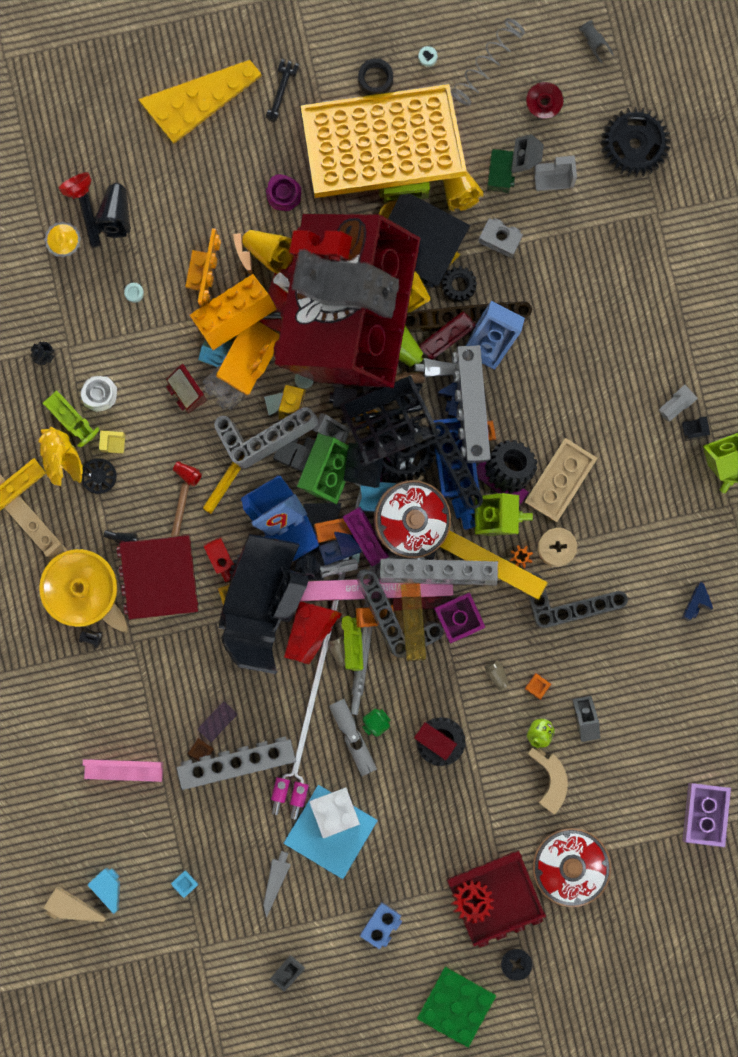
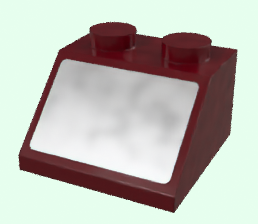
[166,364,207,414]

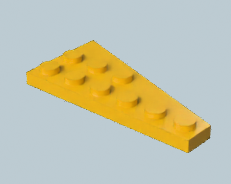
[138,60,262,144]

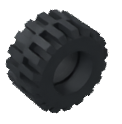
[485,440,537,493]
[417,717,466,766]

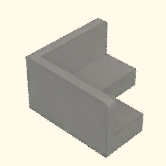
[534,155,577,191]

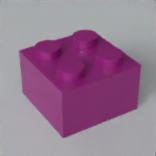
[434,592,486,644]

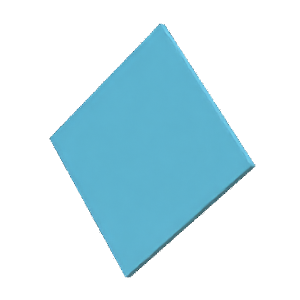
[284,785,378,879]

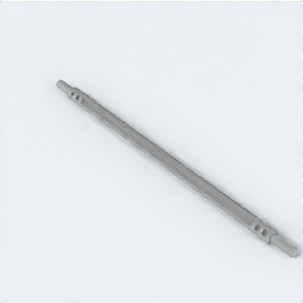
[351,460,394,715]

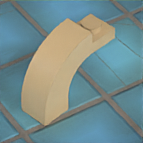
[527,747,568,815]

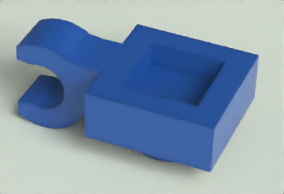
[451,496,475,530]

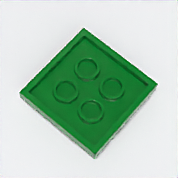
[417,966,497,1048]

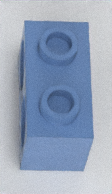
[360,902,402,949]

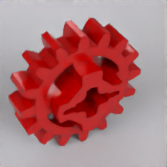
[451,880,494,924]

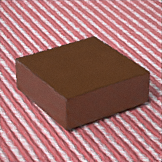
[187,738,214,762]

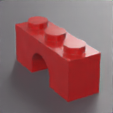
[289,230,352,262]

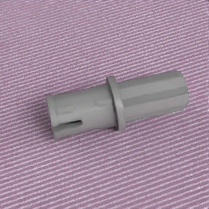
[320,558,358,578]

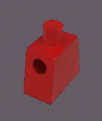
[203,537,234,582]

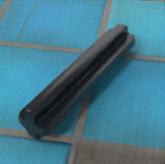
[78,193,101,248]

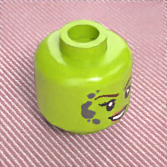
[527,719,555,748]

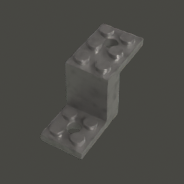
[292,250,399,318]

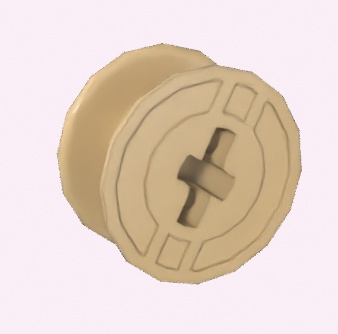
[538,527,577,567]

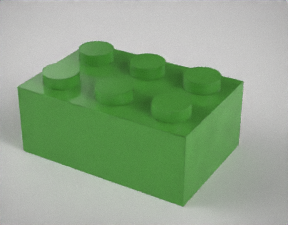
[297,433,349,504]

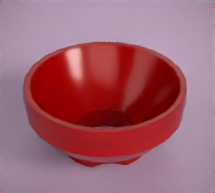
[58,172,92,199]

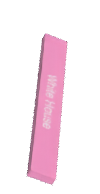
[300,579,453,601]

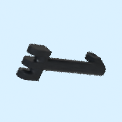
[266,58,299,122]

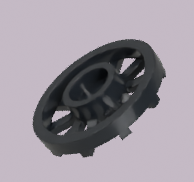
[81,458,117,494]

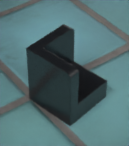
[682,416,710,441]

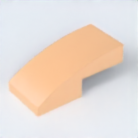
[233,233,253,274]

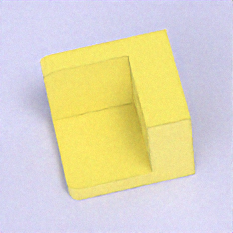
[99,431,126,454]

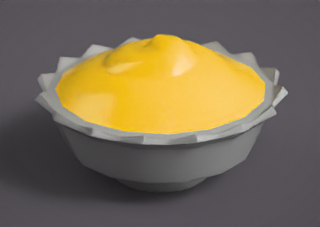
[44,221,81,258]

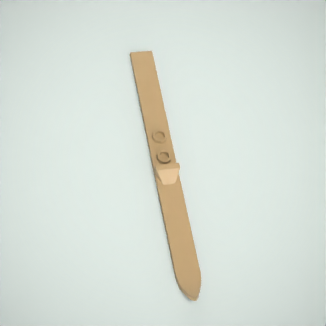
[0,474,128,633]

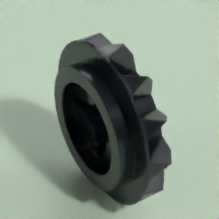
[501,949,532,981]

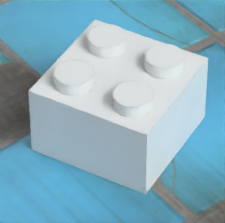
[309,787,360,838]

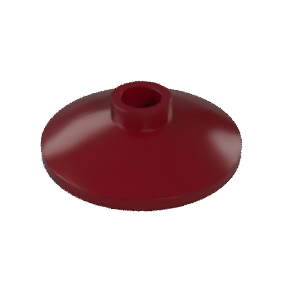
[526,82,564,119]

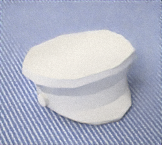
[81,376,117,412]

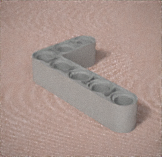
[214,407,318,469]

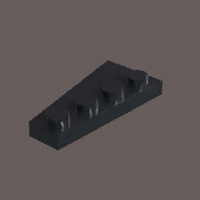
[303,503,342,580]

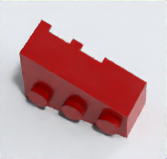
[284,601,342,665]

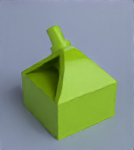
[703,433,738,494]
[475,493,533,536]

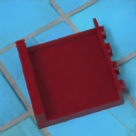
[117,533,199,620]
[446,850,546,948]

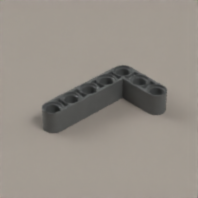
[357,569,444,658]
[527,573,628,629]

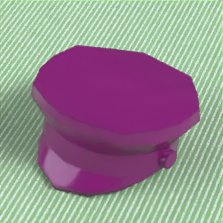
[266,174,301,211]

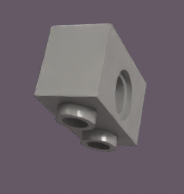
[478,218,523,259]

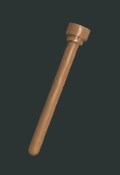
[171,482,189,537]

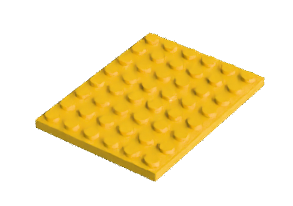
[301,84,467,198]

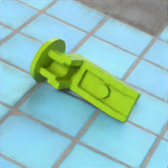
[42,390,100,448]

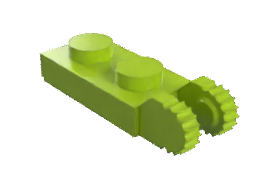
[341,616,364,671]

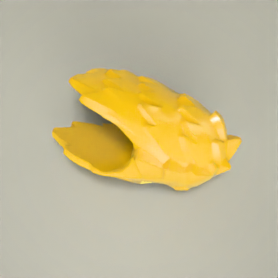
[38,427,83,486]

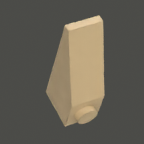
[44,887,108,922]

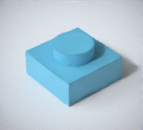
[171,870,199,898]

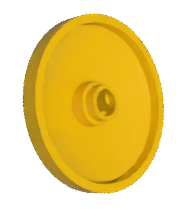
[39,549,118,627]

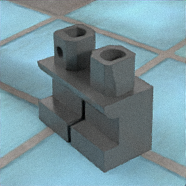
[273,430,315,472]

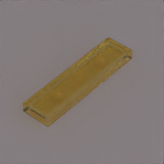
[400,583,426,661]

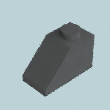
[511,134,544,173]
[572,696,600,742]

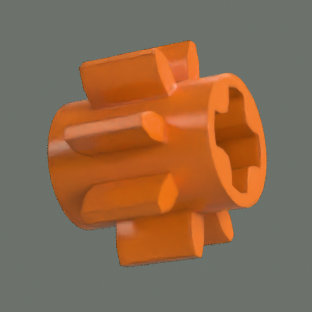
[509,545,533,569]

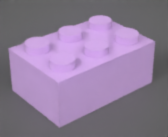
[682,783,731,847]

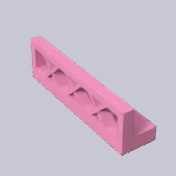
[83,759,163,782]

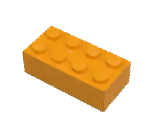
[189,274,277,350]

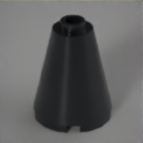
[92,183,131,238]

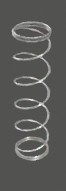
[451,18,525,106]

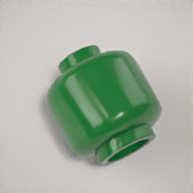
[362,708,391,737]

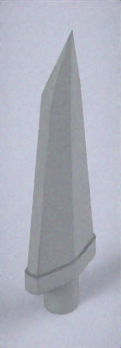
[414,359,456,378]
[263,851,291,918]

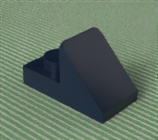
[437,382,458,418]
[319,532,361,566]
[682,582,713,621]

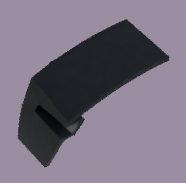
[218,534,308,674]

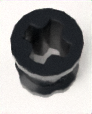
[79,626,103,648]

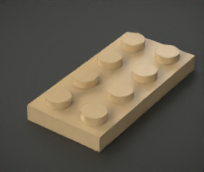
[524,438,598,523]

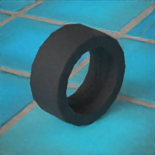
[358,58,393,96]

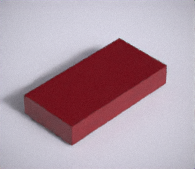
[414,722,457,760]

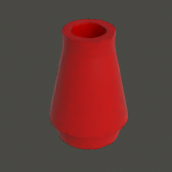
[173,461,202,486]

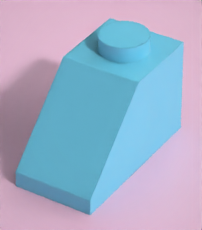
[88,868,120,914]

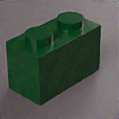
[487,149,515,193]

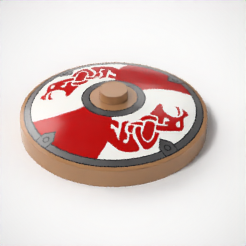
[374,481,451,558]
[533,828,611,907]

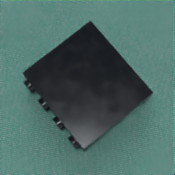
[388,194,471,288]

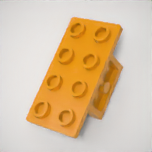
[185,228,221,308]
[216,321,280,395]

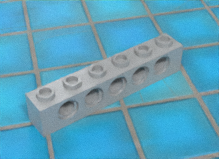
[380,559,498,585]
[177,736,296,790]

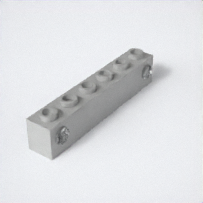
[452,345,490,464]

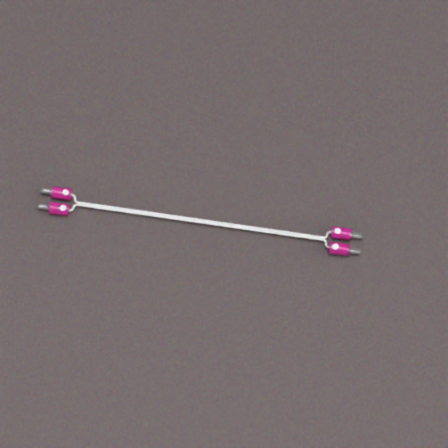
[271,444,383,820]

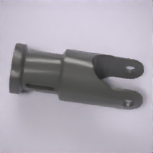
[578,20,614,64]

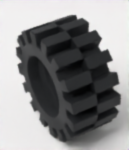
[442,266,477,303]

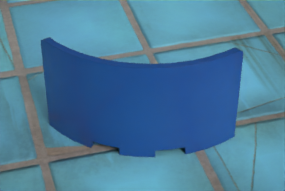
[241,476,319,561]

